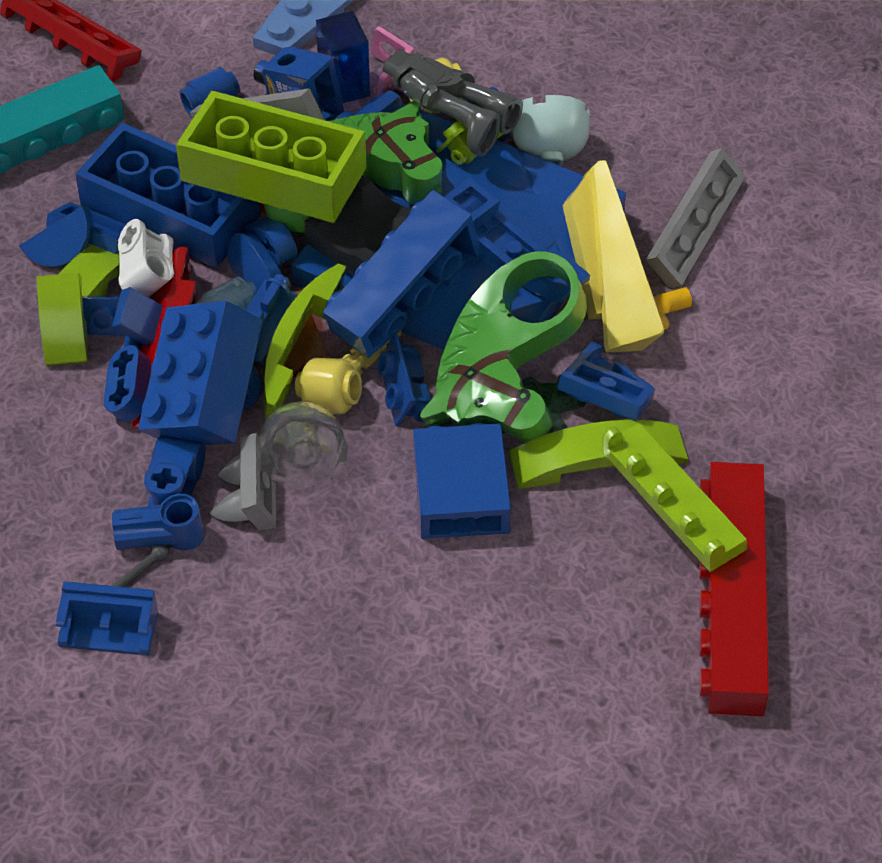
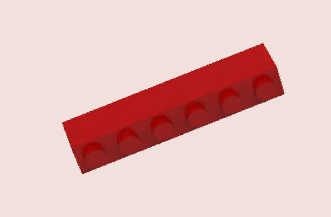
[699,462,769,717]

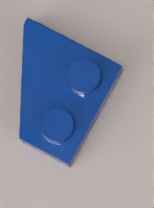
[558,341,655,421]

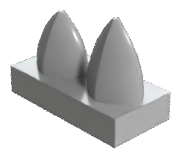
[210,433,276,530]

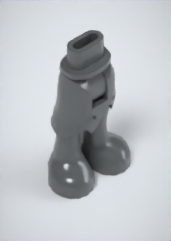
[382,49,523,157]

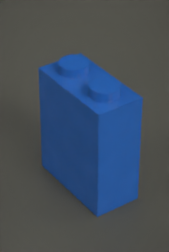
[413,423,511,539]

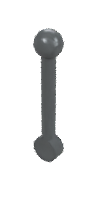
[112,544,169,587]

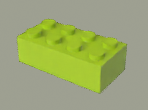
[176,91,367,223]

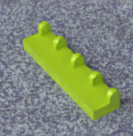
[603,422,747,572]

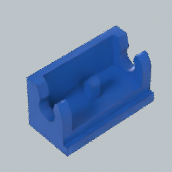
[56,581,158,655]

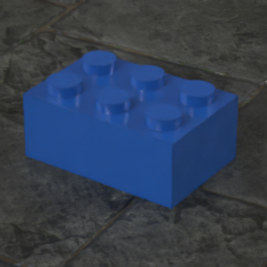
[138,301,263,445]

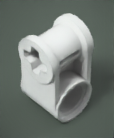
[118,219,174,297]

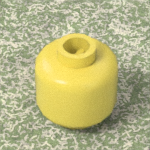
[295,358,362,415]

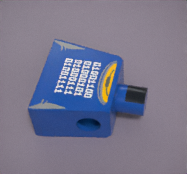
[253,47,344,121]

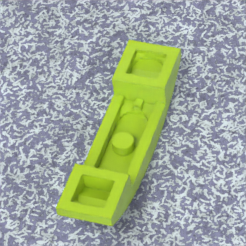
[263,263,346,424]
[509,420,688,489]

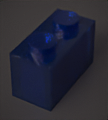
[316,10,370,103]

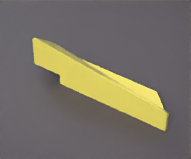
[562,160,664,353]

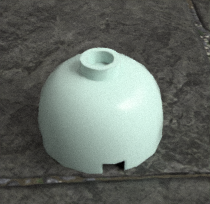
[512,95,590,166]

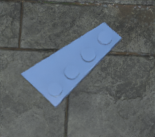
[253,0,354,55]

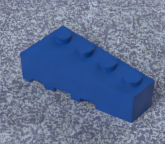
[323,190,484,358]

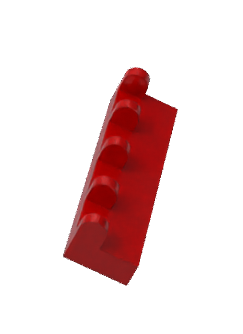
[0,0,142,83]

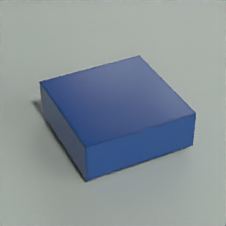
[112,287,163,346]

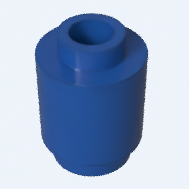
[179,67,240,118]

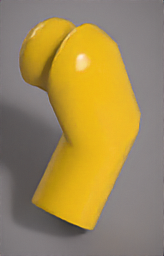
[654,287,692,330]

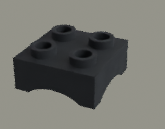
[305,175,411,275]

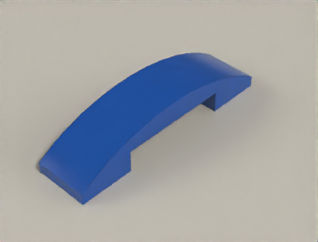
[444,177,590,303]

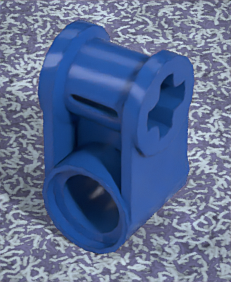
[144,436,205,506]

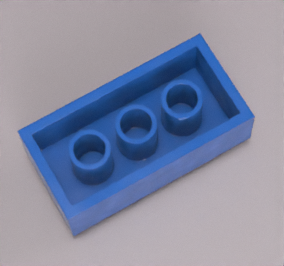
[75,122,261,268]

